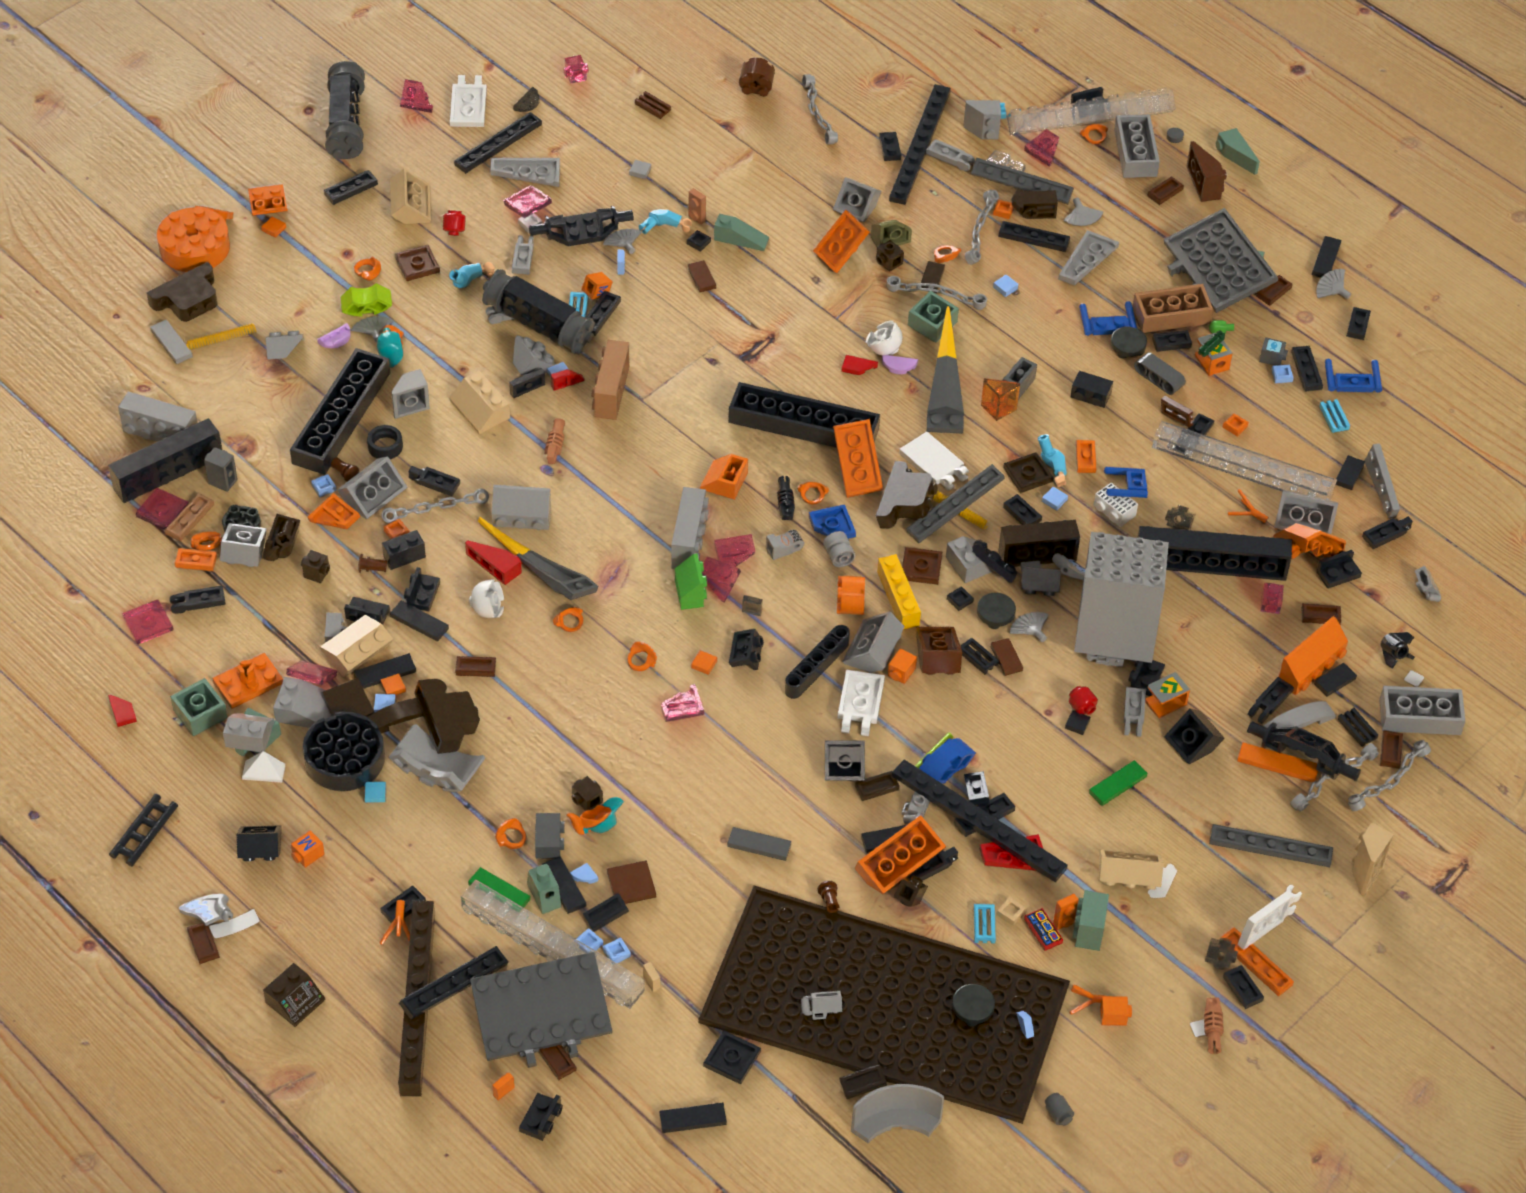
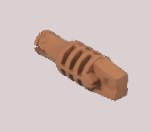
[544,418,565,464]
[1204,997,1224,1054]

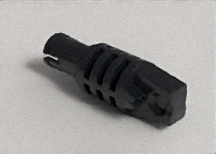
[777,476,795,520]

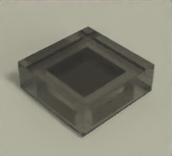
[742,595,763,616]

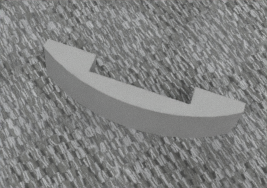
[1264,701,1337,742]

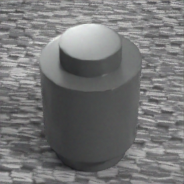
[1045,1093,1074,1126]

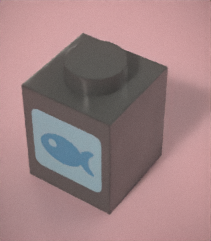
[1259,337,1288,366]

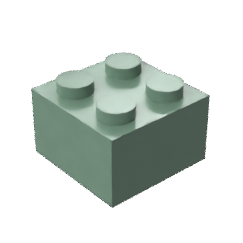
[908,291,959,343]
[170,678,228,736]
[1072,890,1109,951]

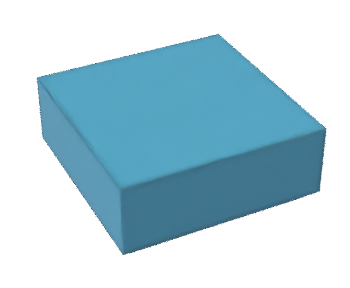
[365,782,386,803]

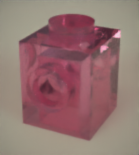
[563,55,589,84]
[1260,583,1284,614]

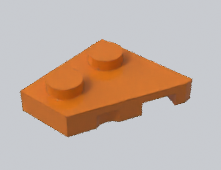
[308,493,360,529]

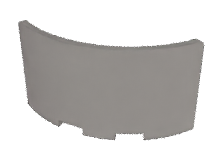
[389,724,485,792]
[851,1084,944,1143]

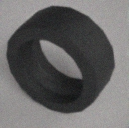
[367,425,403,459]

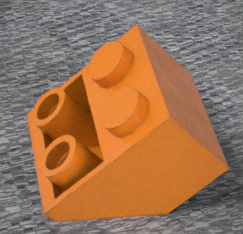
[248,184,288,216]
[700,454,748,500]

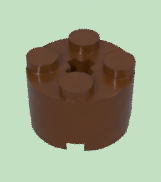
[739,58,775,97]

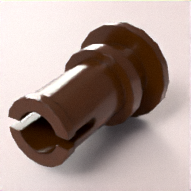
[331,457,359,482]
[358,554,387,573]
[817,881,840,913]

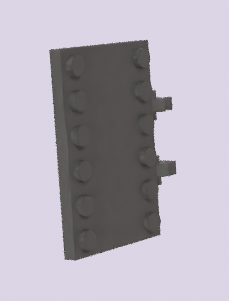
[1164,208,1278,313]
[470,952,613,1068]

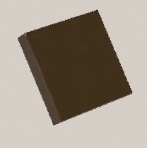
[1003,452,1054,493]
[321,678,374,717]

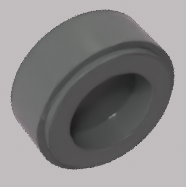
[1167,128,1184,143]

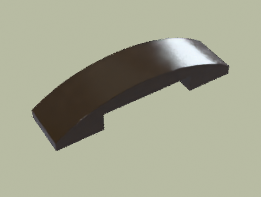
[368,698,423,734]

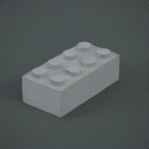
[1114,114,1160,178]
[118,391,197,442]
[671,487,709,569]
[1379,686,1465,735]

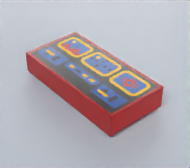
[1024,908,1063,951]

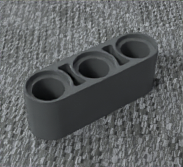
[1134,352,1186,395]

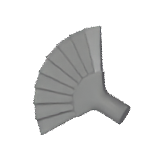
[1063,198,1103,226]
[603,229,642,254]
[1316,269,1351,299]
[351,316,394,342]
[1010,612,1049,642]

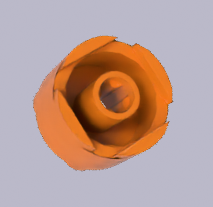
[837,576,865,615]

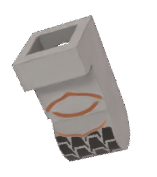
[766,530,804,560]

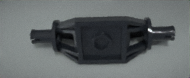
[529,206,634,246]
[1247,721,1361,781]

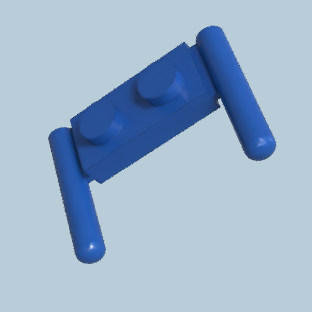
[1079,301,1137,336]
[1325,359,1382,393]
[1104,467,1148,498]

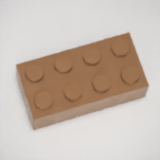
[1132,284,1213,333]
[591,339,630,420]

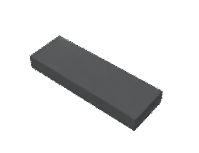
[727,827,792,861]

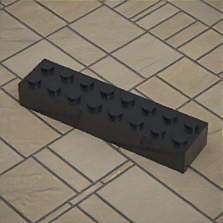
[290,348,390,475]
[728,382,880,448]
[1138,526,1292,581]

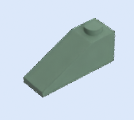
[1216,128,1260,175]
[714,214,769,251]

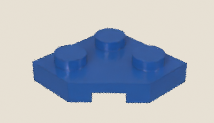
[809,504,856,539]

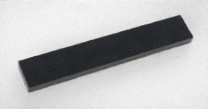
[454,112,542,174]
[398,946,509,1020]

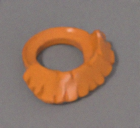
[1080,124,1108,144]
[934,245,961,263]
[354,256,381,281]
[798,482,829,504]
[191,531,222,551]
[553,607,583,632]
[627,641,657,671]
[495,818,526,849]

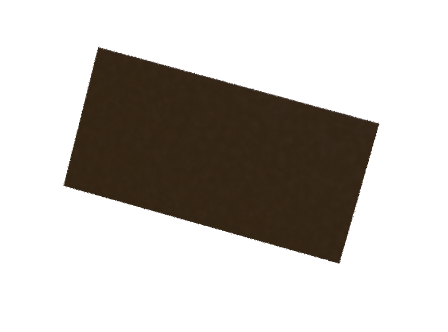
[698,885,1070,1124]

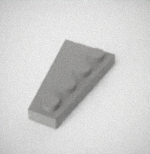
[490,158,560,187]
[1059,230,1119,285]
[1364,443,1400,519]

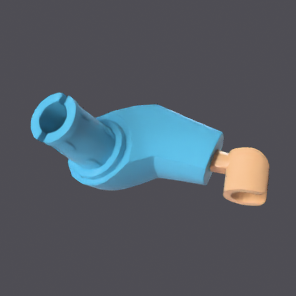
[638,210,692,234]
[449,262,495,288]
[1038,434,1067,487]

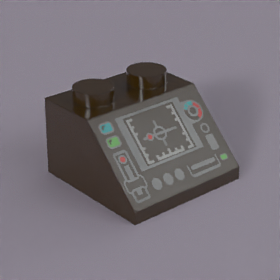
[263,963,326,1027]

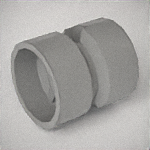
[823,531,856,567]

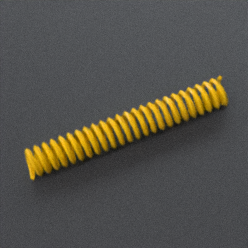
[186,323,257,350]
[933,491,988,530]

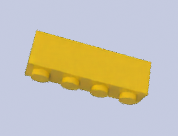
[877,554,921,630]

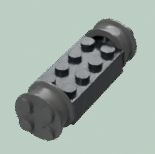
[325,61,365,159]
[482,269,595,354]

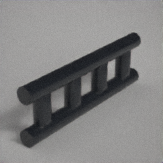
[109,794,178,867]

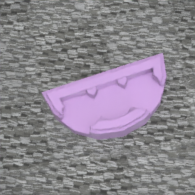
[317,323,351,348]
[882,355,918,374]

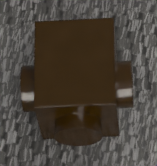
[301,550,330,584]
[571,776,603,811]
[894,876,928,907]

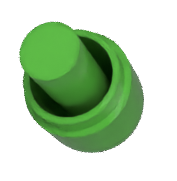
[1209,320,1234,334]

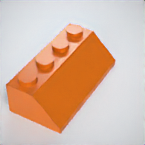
[1279,616,1348,695]
[854,815,946,894]

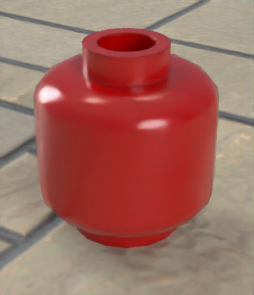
[443,210,466,236]
[1069,686,1098,715]

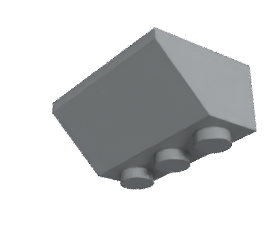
[337,456,408,519]
[492,485,551,530]
[1274,490,1338,534]
[842,611,905,673]

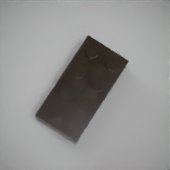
[998,519,1080,567]

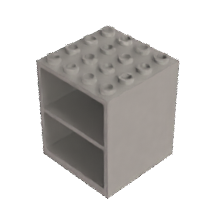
[1074,532,1169,663]

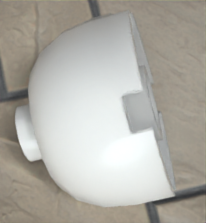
[866,320,903,356]
[469,579,504,618]

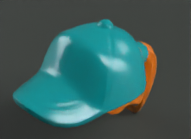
[377,325,404,368]
[566,797,624,835]

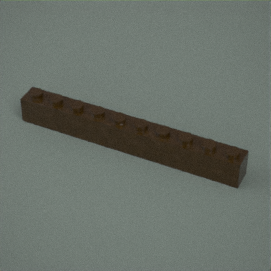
[398,901,435,1097]

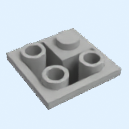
[266,331,304,359]
[513,335,556,376]

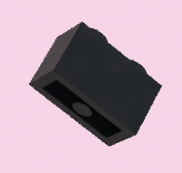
[1070,370,1114,408]
[382,530,426,570]

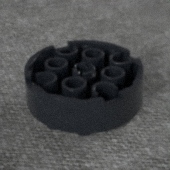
[303,712,385,792]

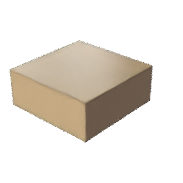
[997,897,1026,926]
[643,962,660,992]

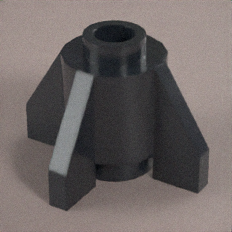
[1381,632,1415,669]

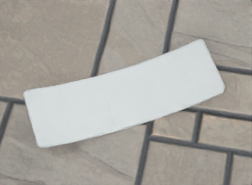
[209,909,259,938]

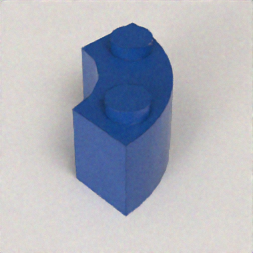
[919,738,976,784]

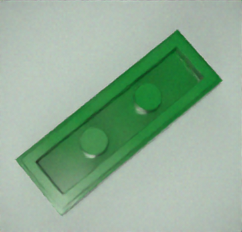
[1089,760,1148,806]
[468,867,531,914]

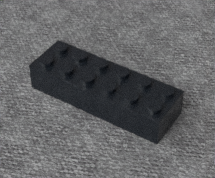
[108,418,222,503]

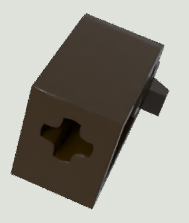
[1011,188,1058,219]
[263,514,300,561]

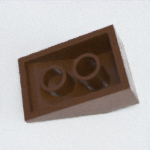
[1186,141,1227,202]
[916,627,962,675]

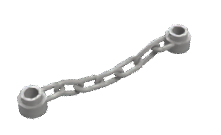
[802,74,838,145]
[965,190,999,265]
[886,276,987,310]
[381,488,489,523]
[1348,740,1431,811]
[1290,743,1379,812]

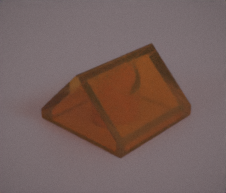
[981,378,1020,421]

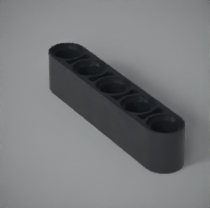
[785,625,850,699]

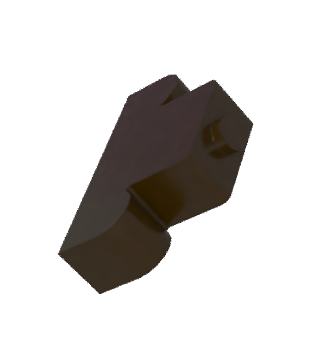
[414,679,480,754]

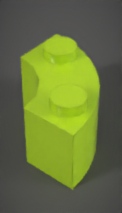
[340,283,392,317]

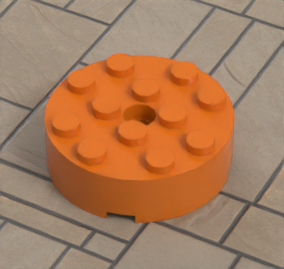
[157,207,230,272]

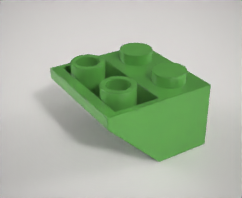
[675,554,707,610]

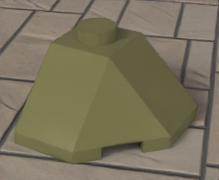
[871,220,912,247]

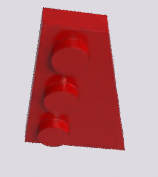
[979,834,1043,871]

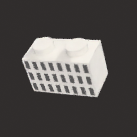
[1094,483,1138,527]

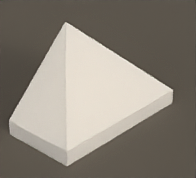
[242,751,286,783]

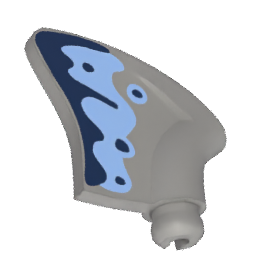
[1052,553,1085,580]
[179,894,233,926]

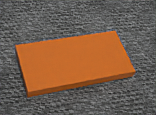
[833,419,884,498]

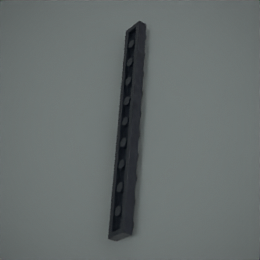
[889,84,951,205]
[892,759,1068,883]

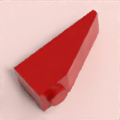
[465,540,522,585]

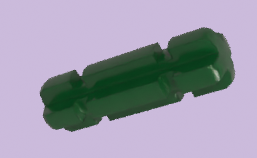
[1198,330,1225,357]

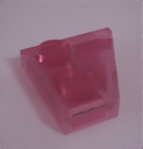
[400,79,433,113]
[1024,129,1059,167]
[714,534,755,575]
[702,556,741,603]
[661,684,704,722]

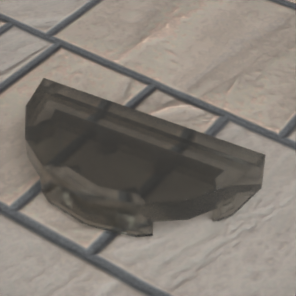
[513,87,540,112]

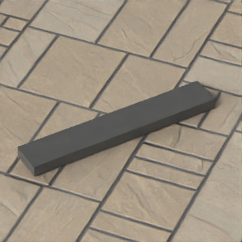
[971,158,1074,205]
[906,464,1005,543]
[1209,824,1333,868]

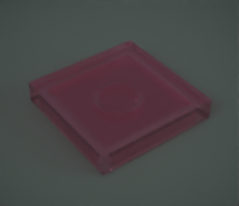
[503,185,552,218]
[136,488,189,530]
[122,599,174,645]
[286,660,338,685]

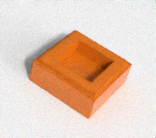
[993,199,1014,220]
[261,216,287,238]
[1223,413,1249,437]
[383,519,409,539]
[691,650,717,675]
[380,674,406,695]
[492,1072,515,1101]

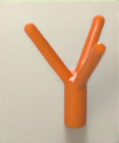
[1228,489,1269,523]
[380,900,410,945]
[1070,984,1106,1015]

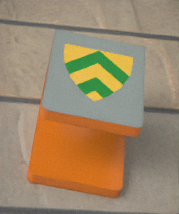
[1195,333,1233,376]
[1145,672,1190,718]

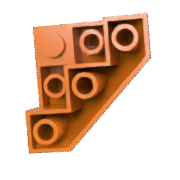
[1273,523,1346,559]

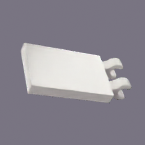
[450,75,487,127]
[899,432,969,491]
[838,670,885,736]
[1237,885,1302,950]

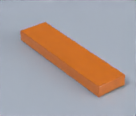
[1237,742,1318,783]
[1219,927,1294,996]

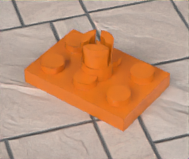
[813,210,870,273]
[212,653,283,709]

